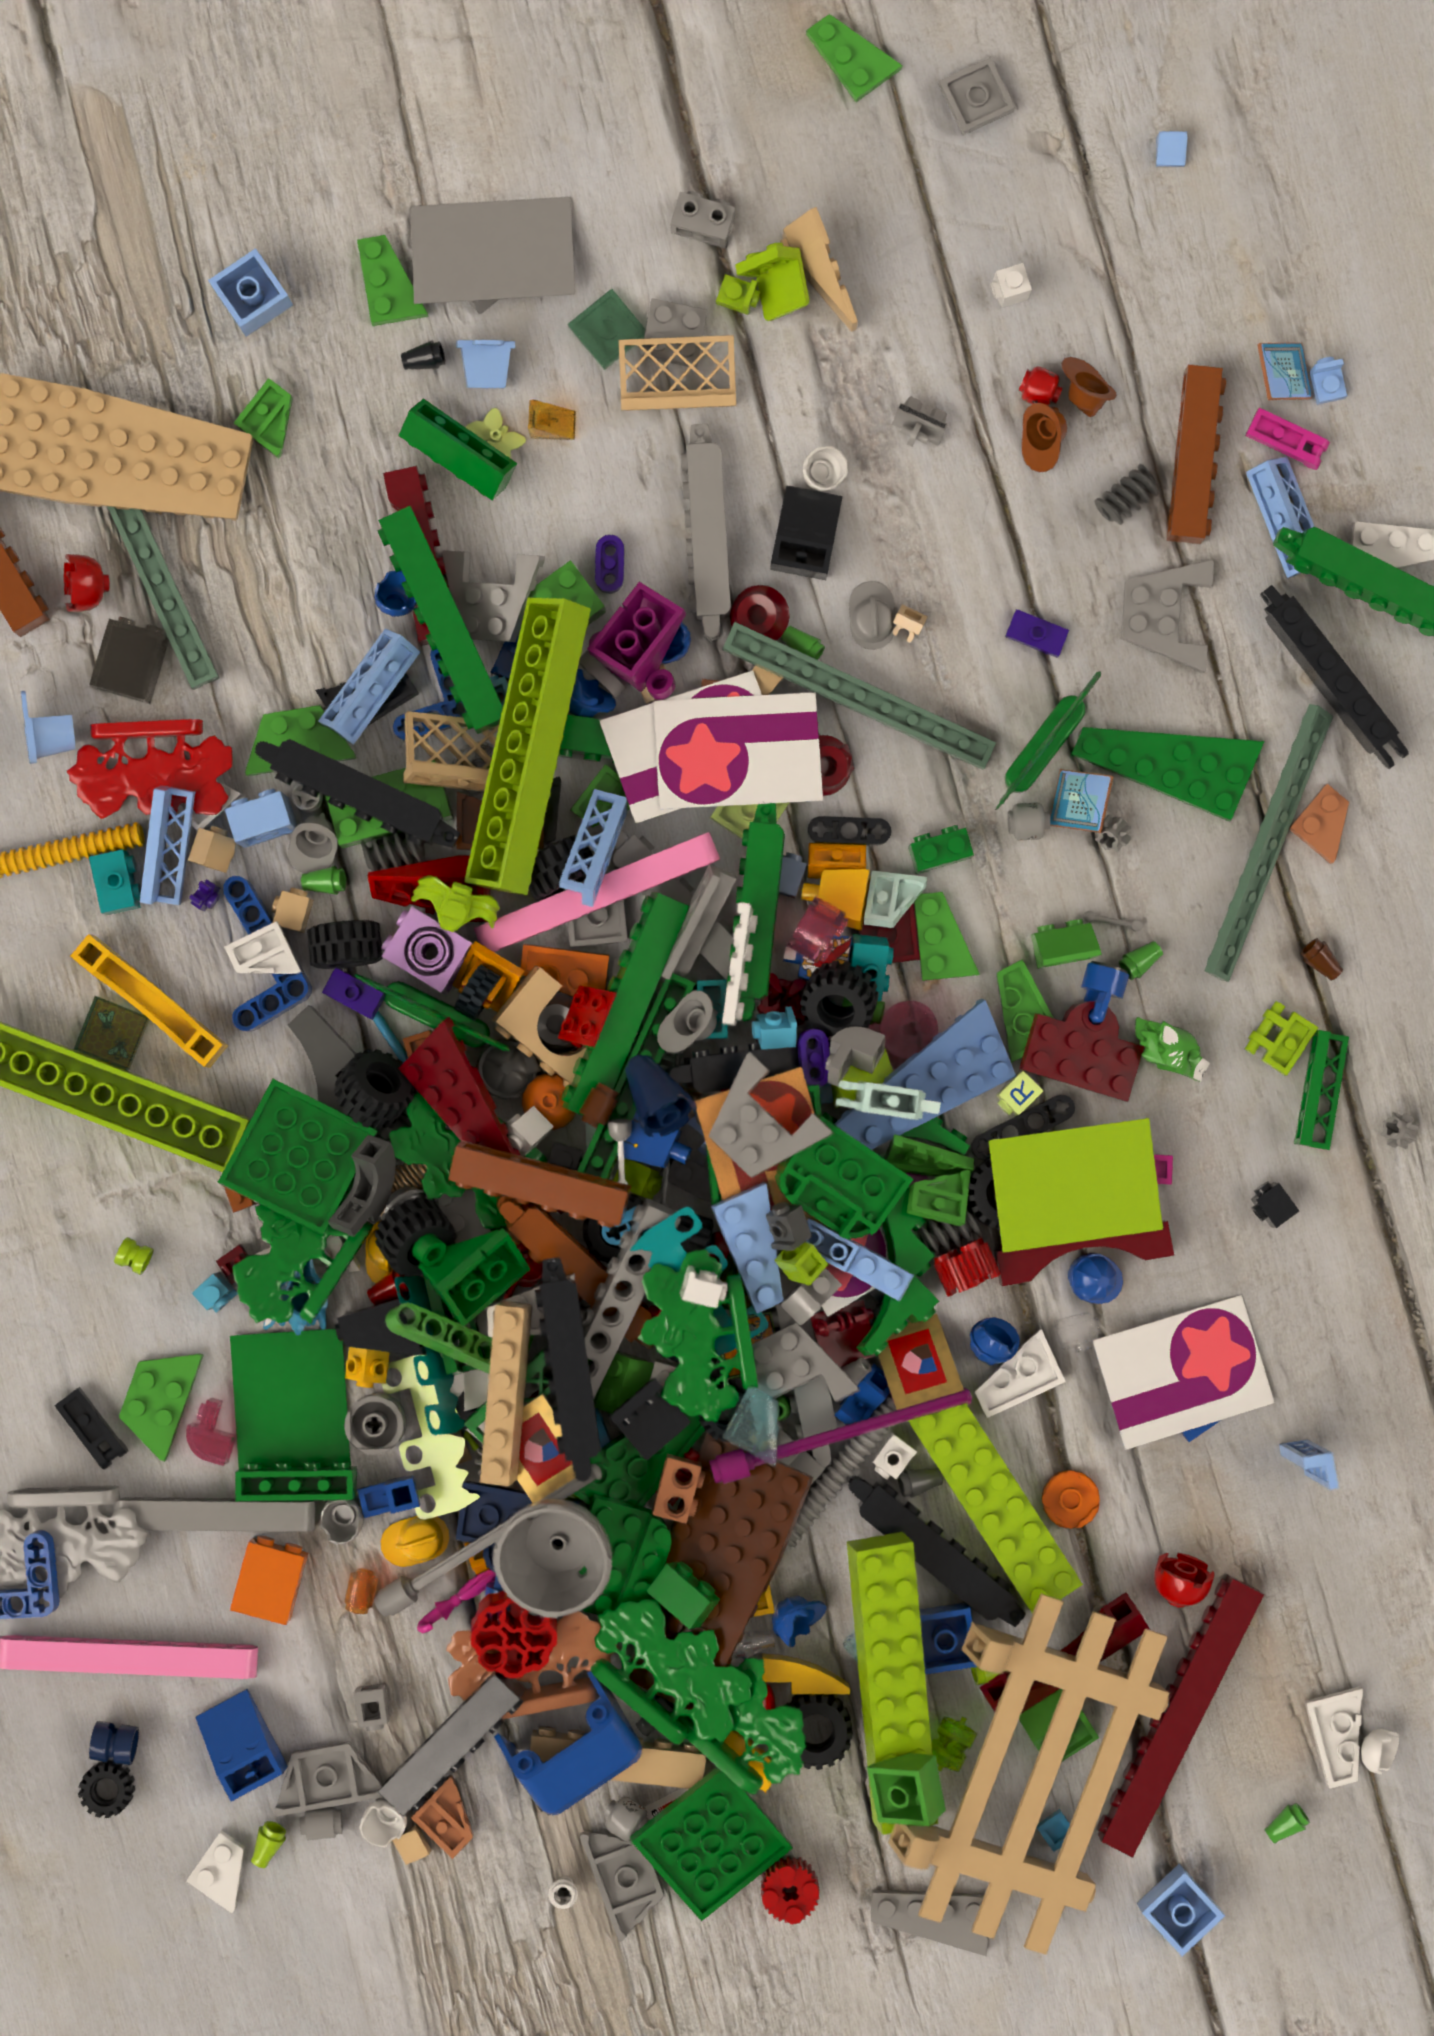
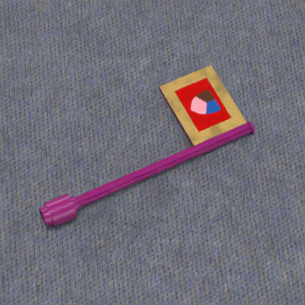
[709,1314,972,1484]

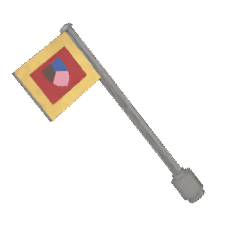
[374,1393,602,1617]

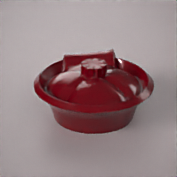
[730,585,790,641]
[819,735,854,796]

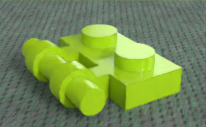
[1244,1001,1319,1076]

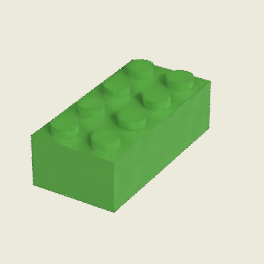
[326,760,454,849]

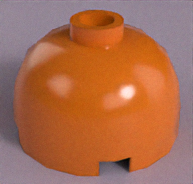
[521,1073,576,1130]

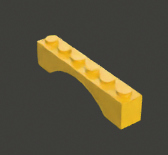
[70,934,229,1068]

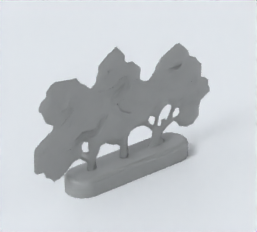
[0,1485,148,1598]

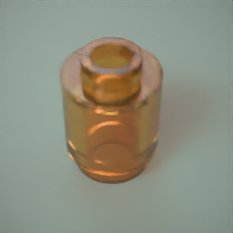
[344,1568,379,1614]

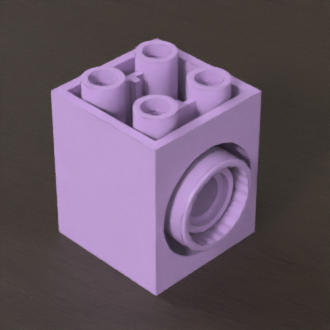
[381,907,473,995]

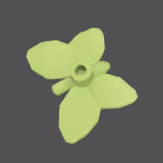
[466,408,526,458]

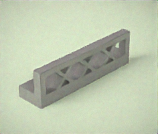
[661,864,737,980]

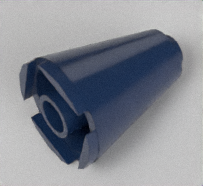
[625,1055,696,1137]

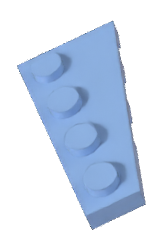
[711,1182,783,1313]

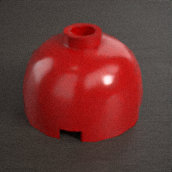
[63,554,110,612]
[1154,1553,1215,1608]

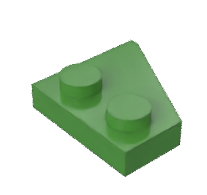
[234,378,293,459]
[907,1170,971,1226]

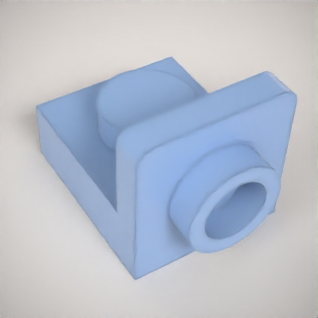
[1309,357,1347,405]

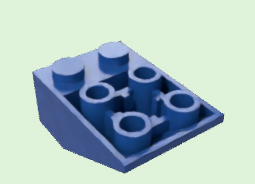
[195,1688,288,1802]

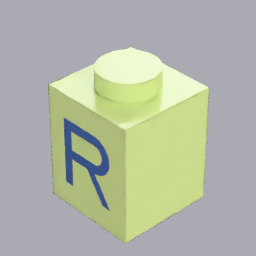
[996,1070,1043,1116]

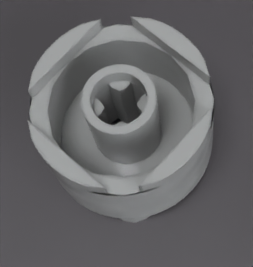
[345,1393,407,1455]

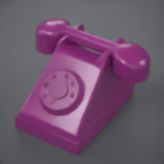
[587,581,687,700]

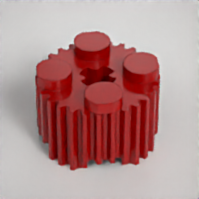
[934,1238,1001,1297]
[760,1857,820,1925]

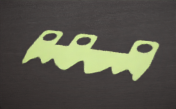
[381,1354,480,1520]

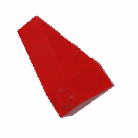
[367,855,490,922]

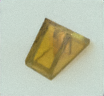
[528,399,576,440]

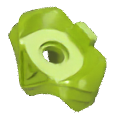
[411,875,500,932]

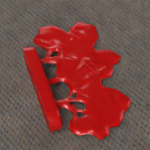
[67,719,233,821]

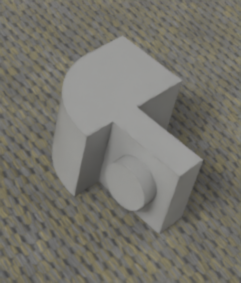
[825,1027,886,1087]
[779,1268,842,1326]

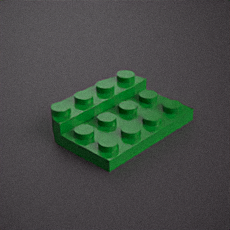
[775,1114,914,1240]
[579,1494,671,1615]

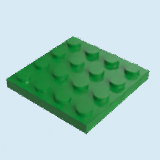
[218,1079,378,1236]
[629,1767,793,1921]

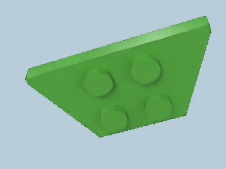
[245,705,357,776]
[119,1353,204,1461]

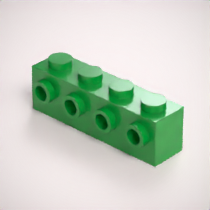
[398,398,518,501]
[235,1461,357,1501]

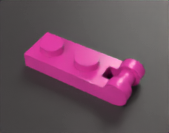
[1245,408,1330,470]

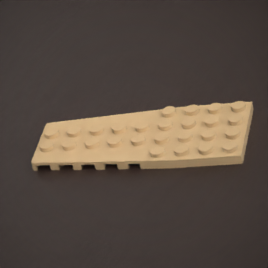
[0,373,254,521]

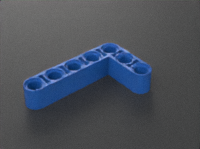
[223,876,312,1032]

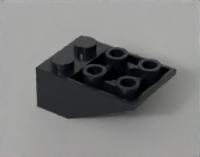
[770,485,843,581]

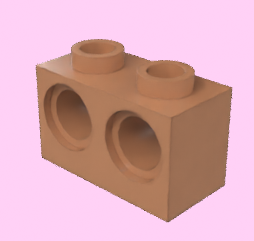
[652,1453,706,1524]

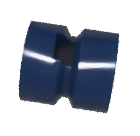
[89,1721,139,1765]

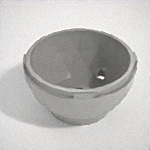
[493,1499,612,1618]

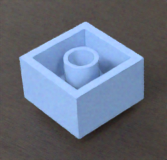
[208,248,293,337]
[224,789,297,848]
[1137,1864,1225,1957]

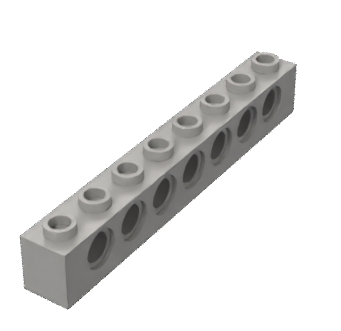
[546,1198,681,1407]

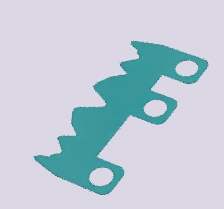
[630,1207,768,1355]
[395,1276,465,1436]

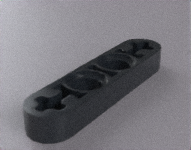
[971,1095,1075,1160]

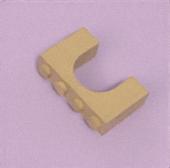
[491,966,587,1087]

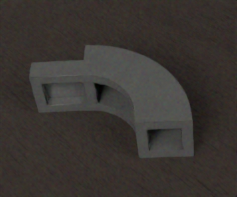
[329,1135,395,1237]

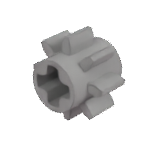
[1095,815,1131,852]
[1381,1112,1419,1149]

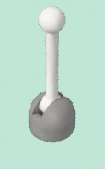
[608,1119,632,1185]

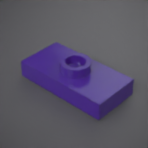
[1005,609,1069,658]
[322,968,386,1020]

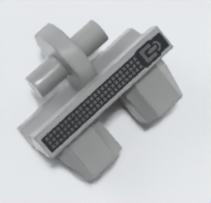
[892,396,947,446]

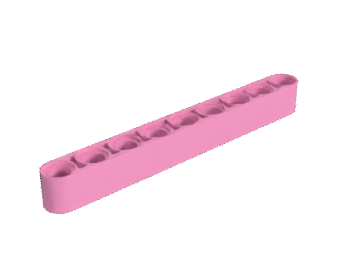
[474,832,721,952]
[0,1635,258,1679]

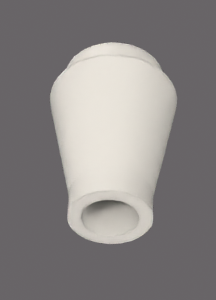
[548,1876,578,1909]

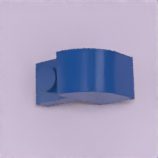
[834,1364,890,1425]
[357,1475,421,1518]

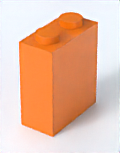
[230,1535,309,1625]

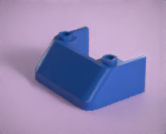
[494,1671,642,1815]

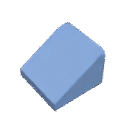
[1156,131,1187,167]

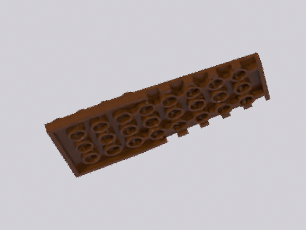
[629,1433,814,1710]

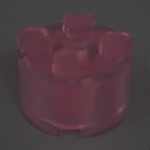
[786,895,848,963]
[878,1001,938,1060]

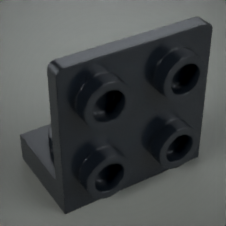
[609,1378,690,1460]

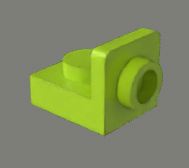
[716,274,761,315]
[613,1158,662,1200]

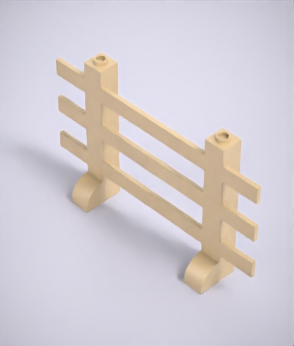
[888,1594,1169,1955]

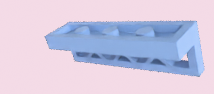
[1246,457,1314,578]
[318,629,420,745]
[140,785,195,905]
[559,789,627,907]
[1279,1439,1339,1490]

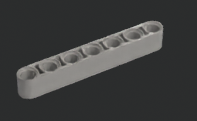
[114,1497,315,1532]

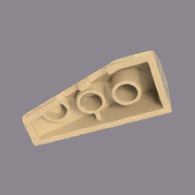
[780,207,858,332]

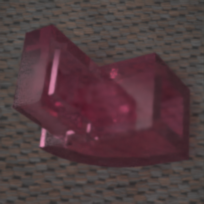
[186,1398,237,1466]

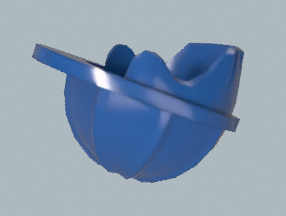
[569,669,616,718]
[1068,1253,1123,1304]
[970,1317,1020,1365]
[772,1595,827,1647]

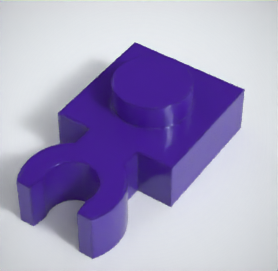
[189,879,221,912]

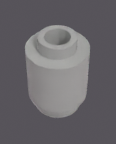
[300,1807,343,1840]

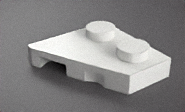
[224,921,302,974]
[186,1830,245,1913]

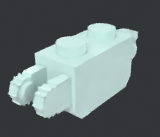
[836,1080,941,1120]

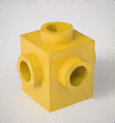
[345,1347,390,1388]

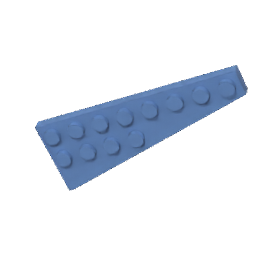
[835,998,1016,1150]

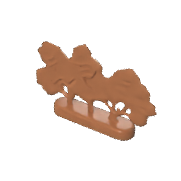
[446,1610,619,1719]

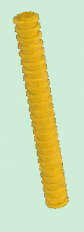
[0,822,145,878]

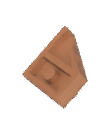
[1289,784,1349,864]
[411,1775,474,1859]

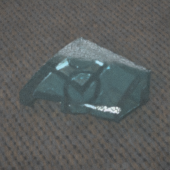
[723,1386,779,1467]

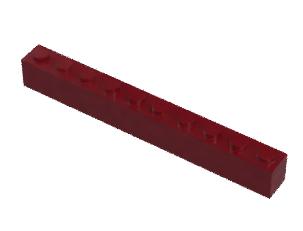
[1097,1574,1264,1858]

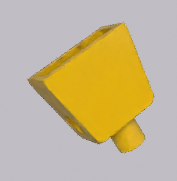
[801,869,871,930]

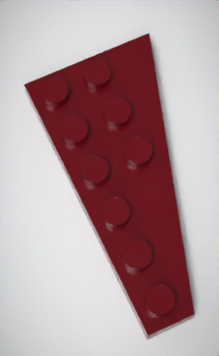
[398,1016,521,1156]

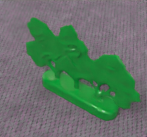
[995,671,1101,810]
[354,974,510,1051]
[389,1093,548,1229]
[232,1178,374,1324]
[638,1249,758,1422]
[590,1599,752,1745]
[678,1658,806,1794]

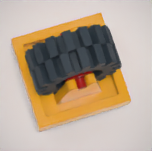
[453,941,525,1021]

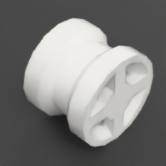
[292,784,323,812]

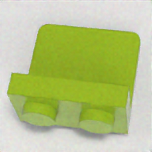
[735,243,809,321]

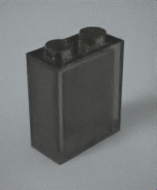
[89,616,169,704]

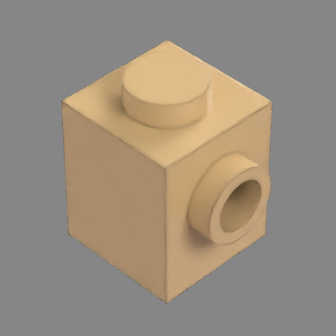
[188,826,236,873]
[272,887,314,933]

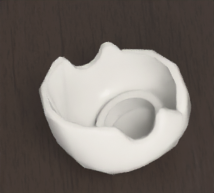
[802,446,848,492]
[1361,1728,1400,1775]
[359,1800,407,1847]

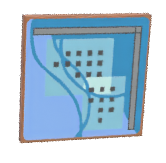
[1257,343,1313,400]
[1050,769,1114,833]

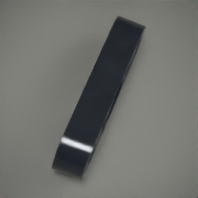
[807,816,891,845]

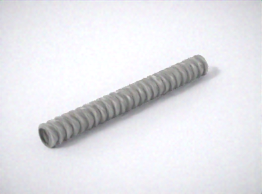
[787,1393,896,1547]

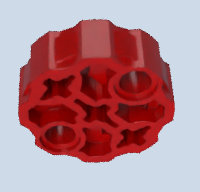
[470,1590,557,1679]

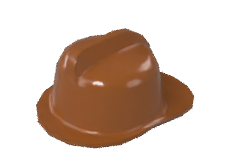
[1062,357,1117,417]
[1022,403,1067,472]

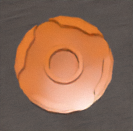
[1041,1470,1100,1529]

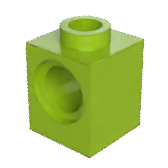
[774,1242,828,1286]

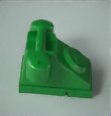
[413,1228,530,1327]

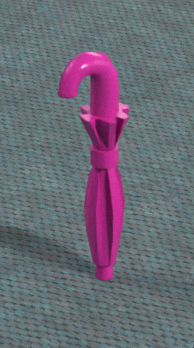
[417,1569,496,1634]

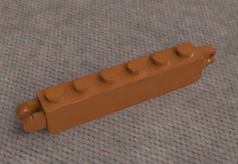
[497,1195,654,1350]

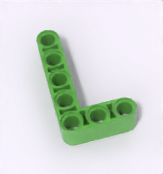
[385,1302,534,1374]

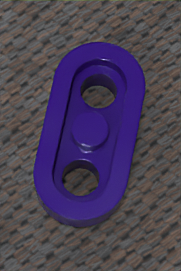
[595,535,625,594]
[797,1029,830,1087]

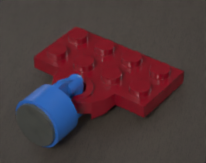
[1019,961,1144,1102]

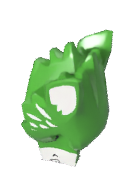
[1135,1017,1210,1082]

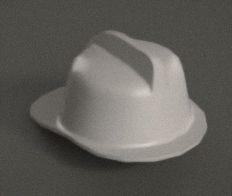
[849,581,896,650]
[288,813,338,873]
[657,991,718,1053]

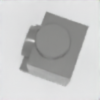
[354,1683,390,1731]

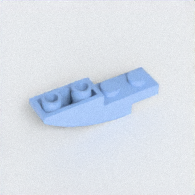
[806,1218,914,1301]

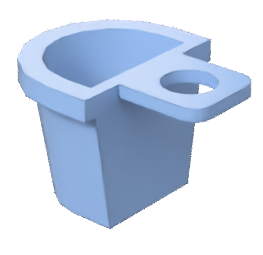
[456,340,515,388]
[21,691,75,764]

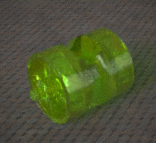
[931,1716,978,1772]

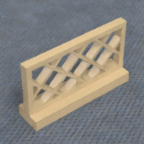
[618,335,736,411]
[403,711,499,791]

